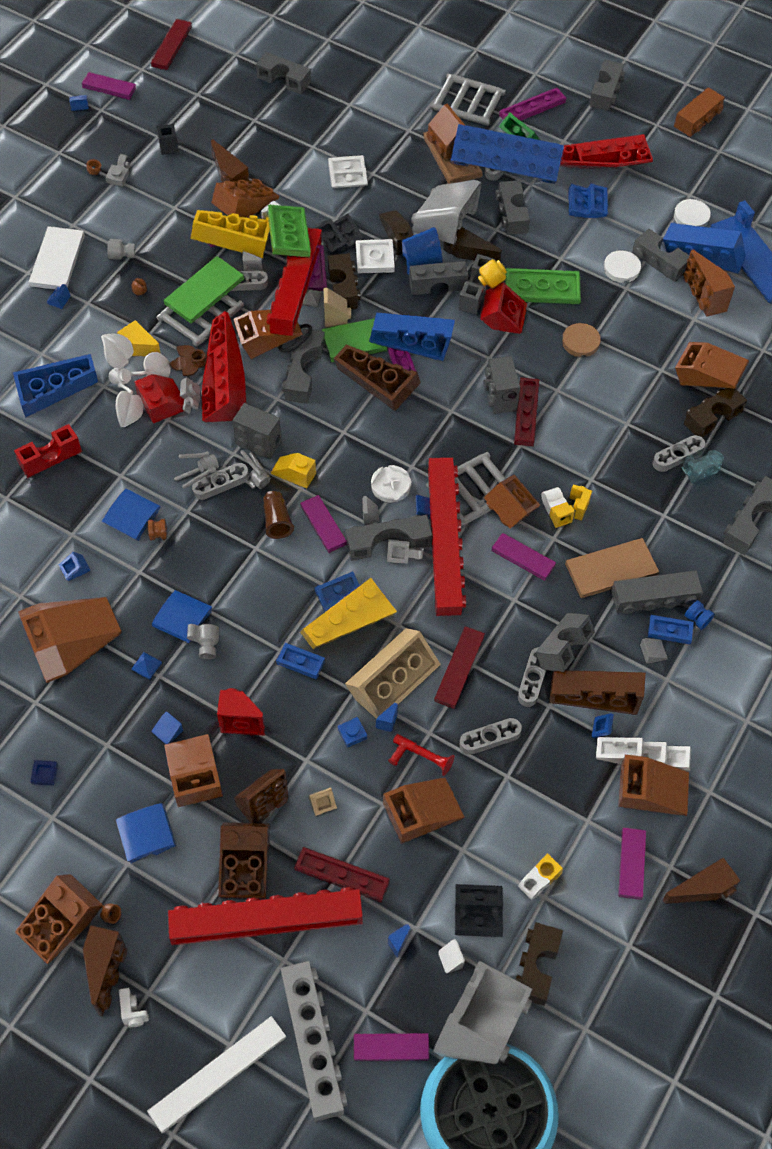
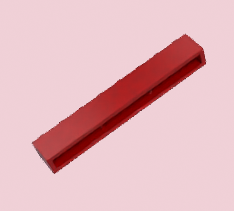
[267,228,322,336]
[428,458,466,616]
[168,887,363,945]

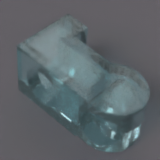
[682,450,724,483]

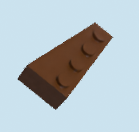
[334,344,421,411]
[549,670,646,715]

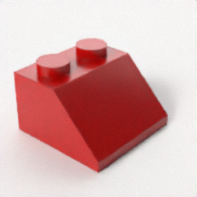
[481,282,527,334]
[134,374,184,424]
[217,688,265,736]

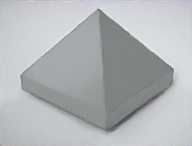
[303,289,322,308]

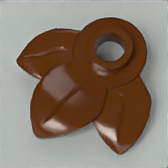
[169,345,207,376]

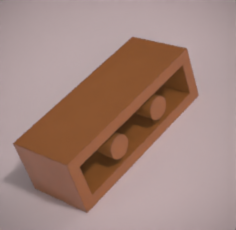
[674,87,725,137]

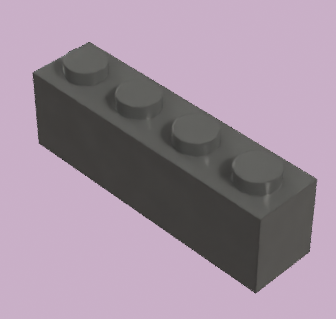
[611,570,703,614]

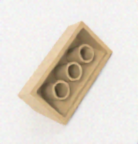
[345,628,441,719]

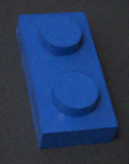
[648,615,694,644]
[276,643,325,680]

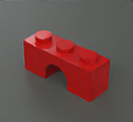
[14,424,82,478]

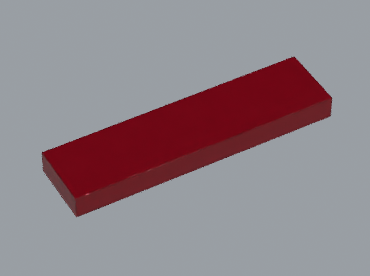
[151,19,192,70]
[514,377,540,447]
[434,626,485,709]
[294,847,390,903]

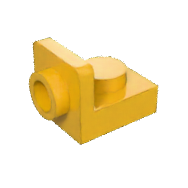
[569,485,592,521]

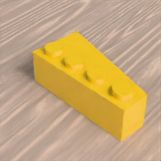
[191,210,270,258]
[300,578,397,649]

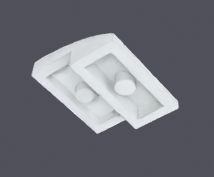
[328,155,368,189]

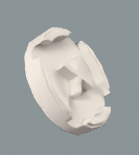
[674,199,711,227]
[604,251,641,283]
[371,465,411,503]

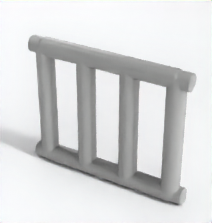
[430,73,506,126]
[156,295,244,347]
[426,452,506,526]

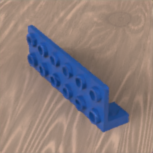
[451,124,564,184]
[710,201,772,303]

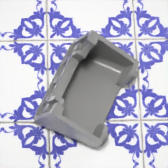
[411,180,482,244]
[433,961,532,1064]

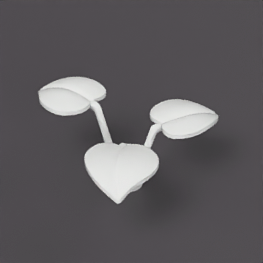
[101,334,171,427]

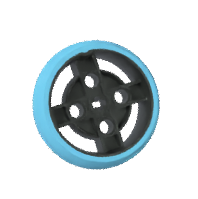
[420,1044,559,1149]

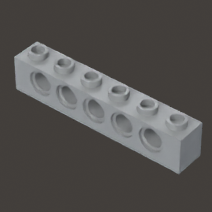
[281,961,348,1122]

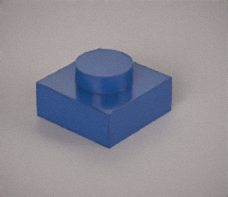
[338,717,367,748]

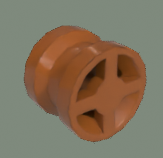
[148,519,167,541]

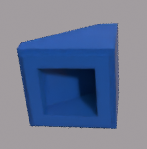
[69,95,89,111]
[415,495,431,519]
[58,552,90,581]
[376,703,398,732]
[152,711,183,744]
[388,924,410,958]

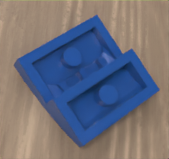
[569,184,608,218]
[402,227,443,275]
[102,489,161,541]
[314,571,360,612]
[152,590,212,643]
[116,803,176,863]

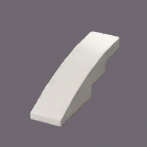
[596,737,691,771]

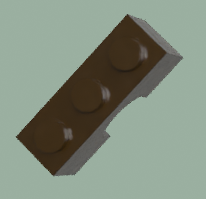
[328,253,361,309]
[684,388,747,438]
[516,922,563,1006]

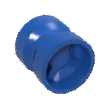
[684,600,715,630]

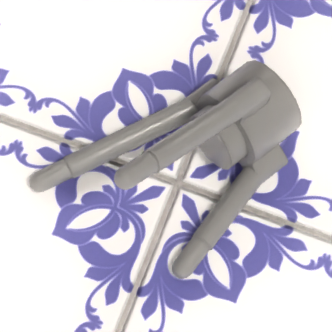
[222,450,271,489]
[174,451,219,489]

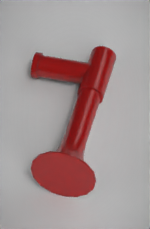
[388,734,455,776]

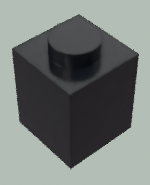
[156,124,179,155]

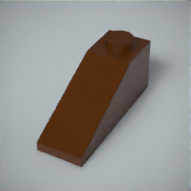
[210,139,249,182]
[663,858,741,904]

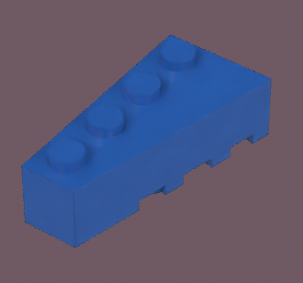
[663,223,746,274]
[369,313,455,361]
[13,354,98,418]

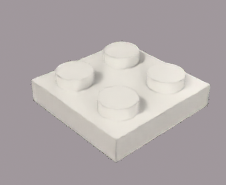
[356,239,395,273]

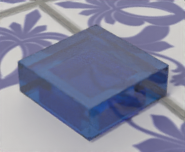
[30,760,58,786]

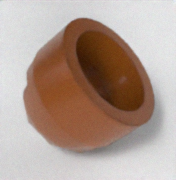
[86,159,101,175]
[131,278,147,295]
[100,903,121,924]

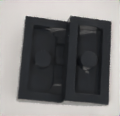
[315,213,365,254]
[455,884,503,937]

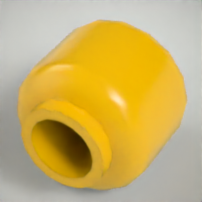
[478,259,507,288]

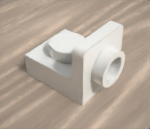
[119,988,149,1027]

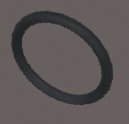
[278,324,312,353]

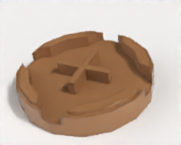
[562,323,601,357]

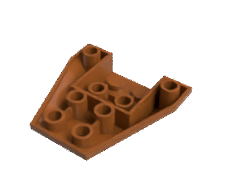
[18,597,122,683]

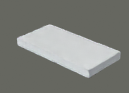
[29,227,85,289]

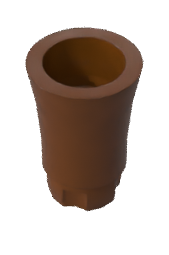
[263,491,294,539]

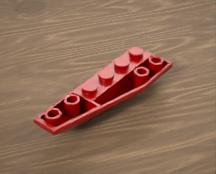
[560,134,653,168]
[201,311,247,422]

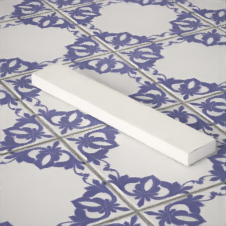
[148,1016,286,1134]

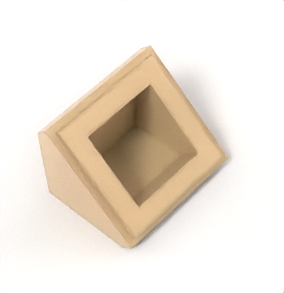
[309,788,337,816]

